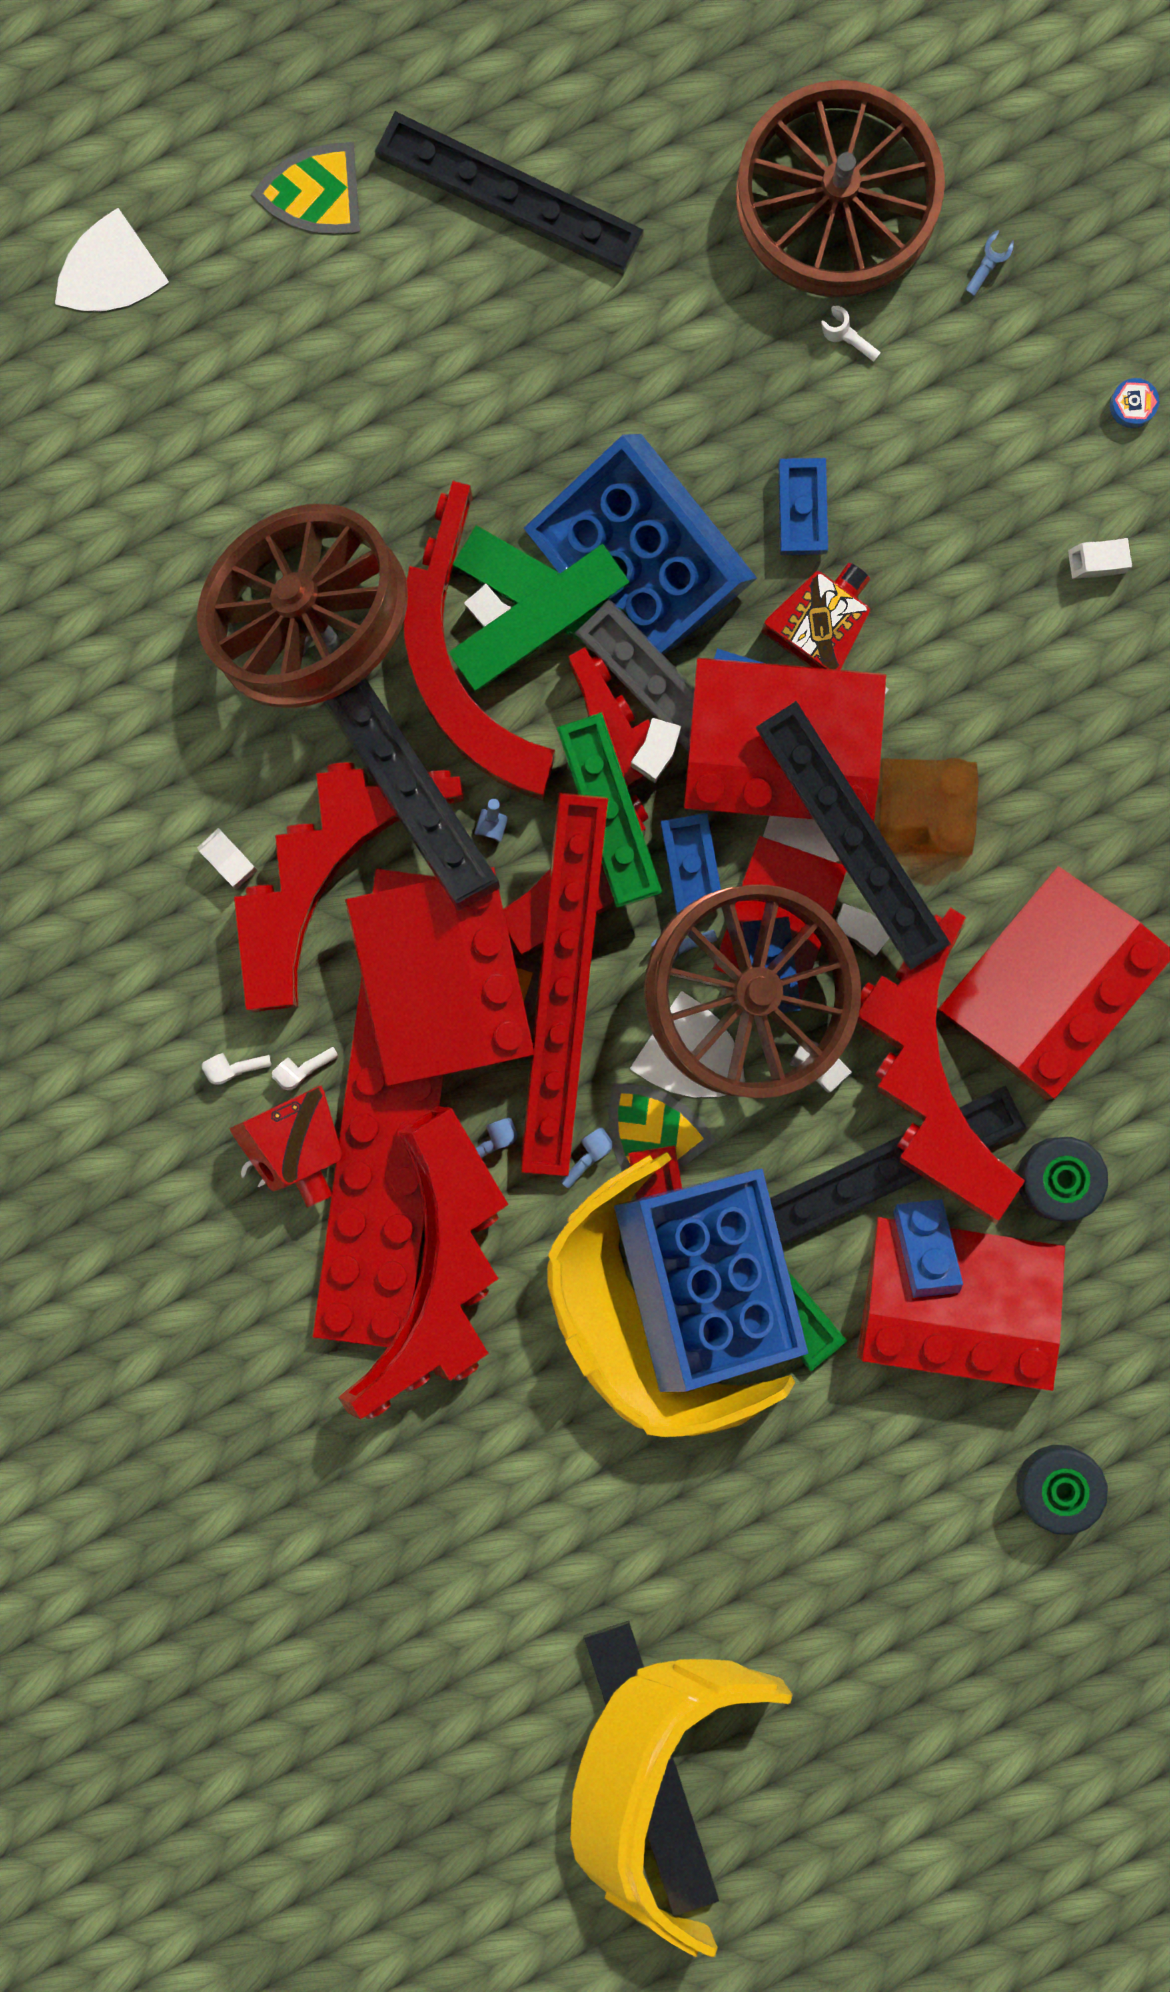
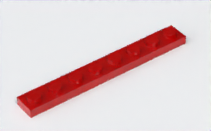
[520,793,608,1176]

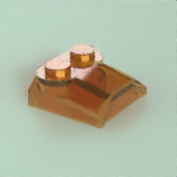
[879,758,979,858]

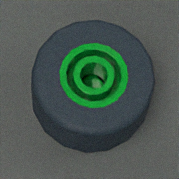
[1017,1137,1108,1222]
[1016,1444,1108,1535]

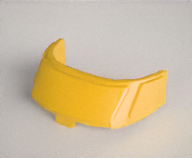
[547,1152,795,1437]
[570,1659,793,1957]

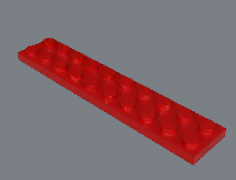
[313,869,444,1347]

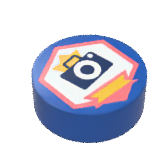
[1110,378,1159,428]

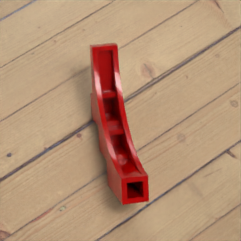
[503,647,675,958]
[234,762,464,1012]
[857,907,1025,1224]
[338,1106,509,1420]

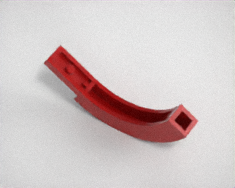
[403,481,556,801]

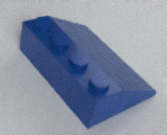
[524,434,757,655]
[614,1168,808,1392]

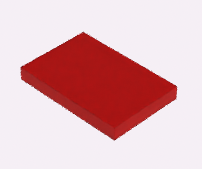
[712,836,846,1000]

